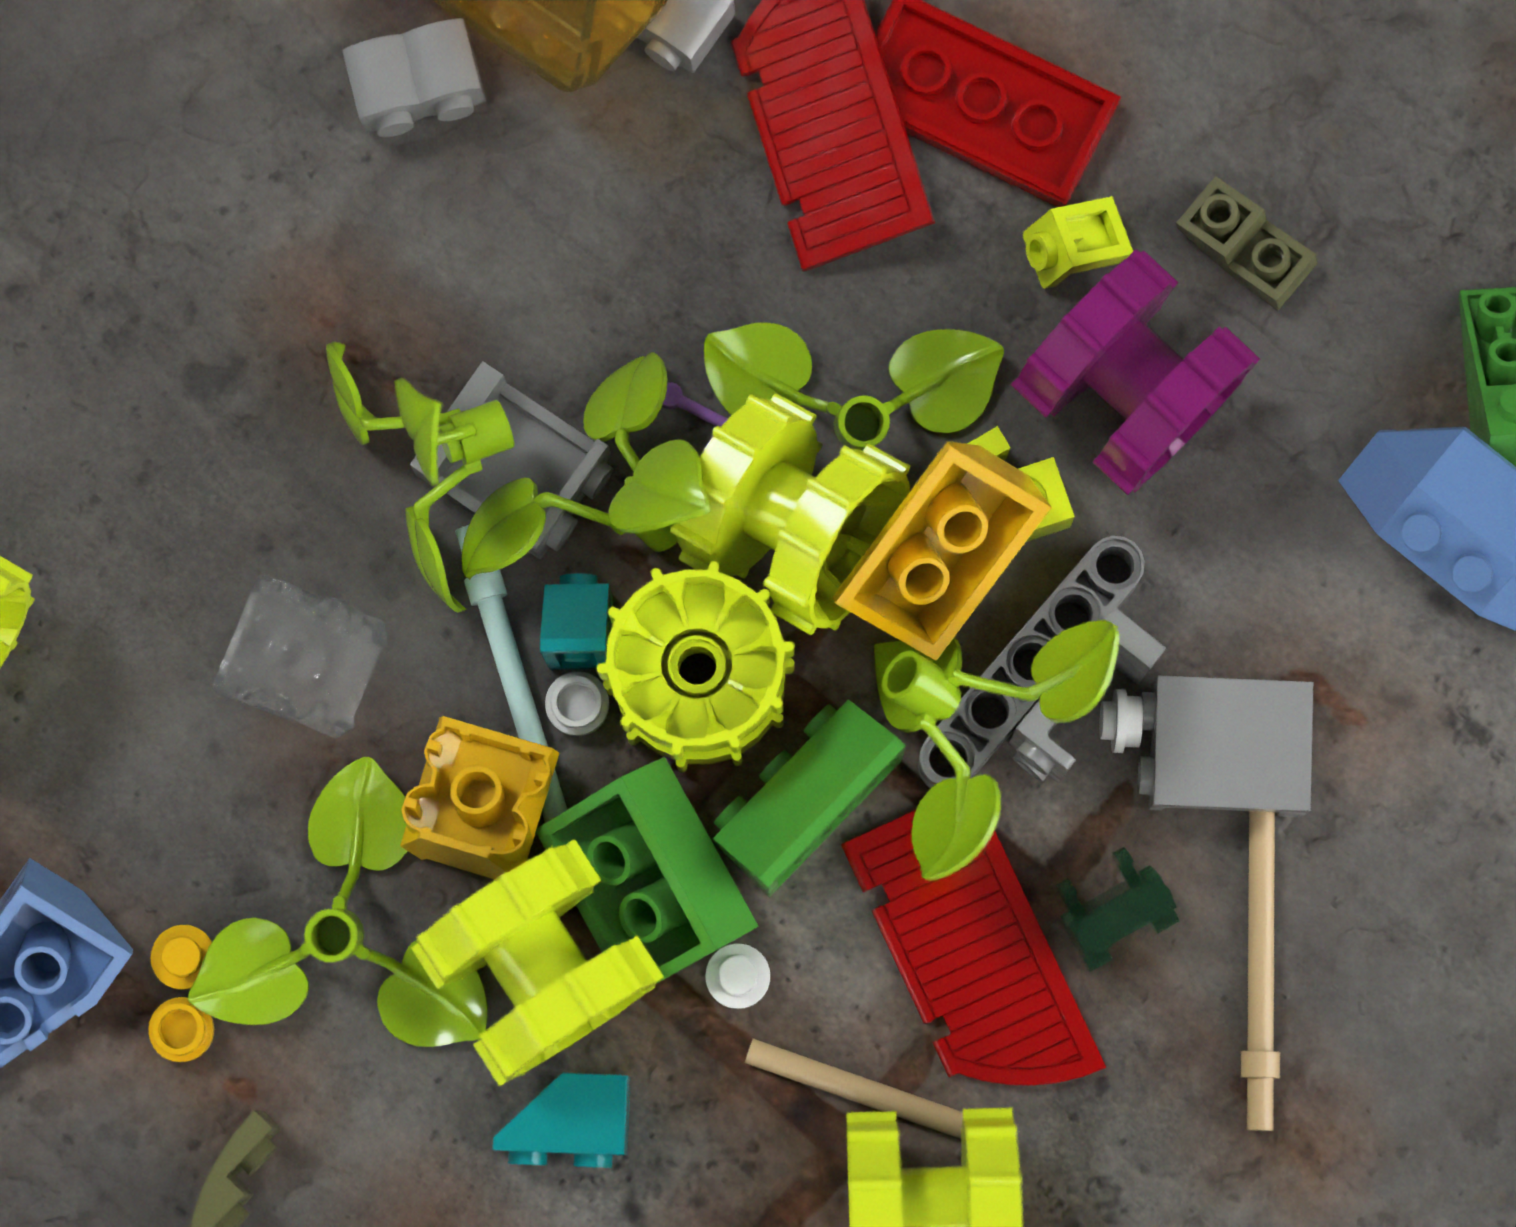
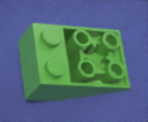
[1459,287,1516,466]

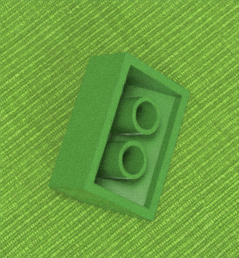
[713,699,906,898]
[536,757,759,984]

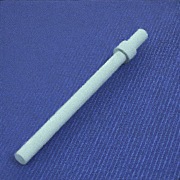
[455,525,568,823]

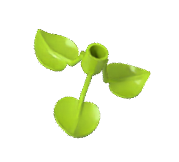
[704,322,1004,451]
[326,342,514,613]
[462,352,711,580]
[874,620,1120,880]
[188,757,488,1047]

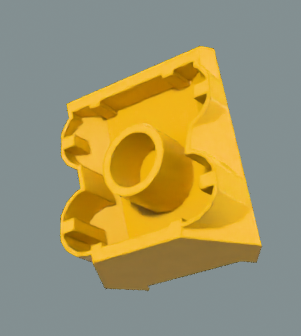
[400,716,560,880]

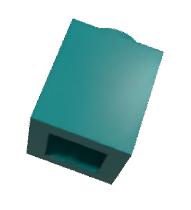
[493,1073,631,1168]

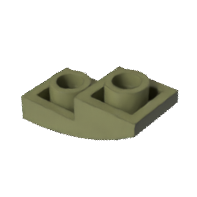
[1176,176,1317,310]
[191,1110,282,1227]

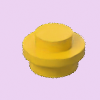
[151,925,213,990]
[148,997,215,1062]

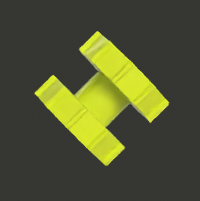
[670,393,910,635]
[596,561,795,773]
[411,839,664,1087]
[846,1107,1023,1227]

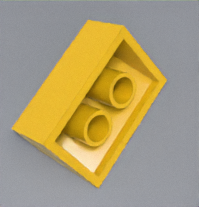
[832,441,1052,661]

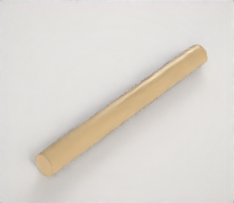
[745,1039,963,1139]

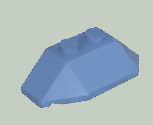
[1338,427,1516,631]

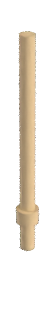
[1241,811,1280,1131]

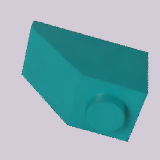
[540,573,612,670]

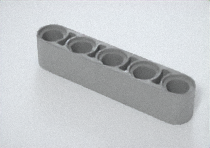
[918,536,1145,788]

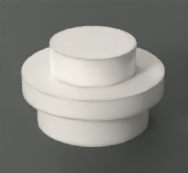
[545,672,609,736]
[1099,689,1143,753]
[706,944,770,1009]

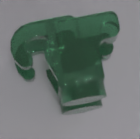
[1056,847,1180,972]

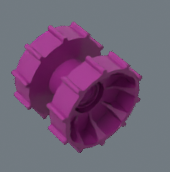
[1011,249,1261,495]

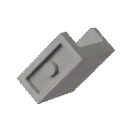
[410,361,614,560]
[1009,607,1166,783]
[1137,675,1313,817]

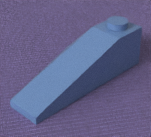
[0,858,133,1068]

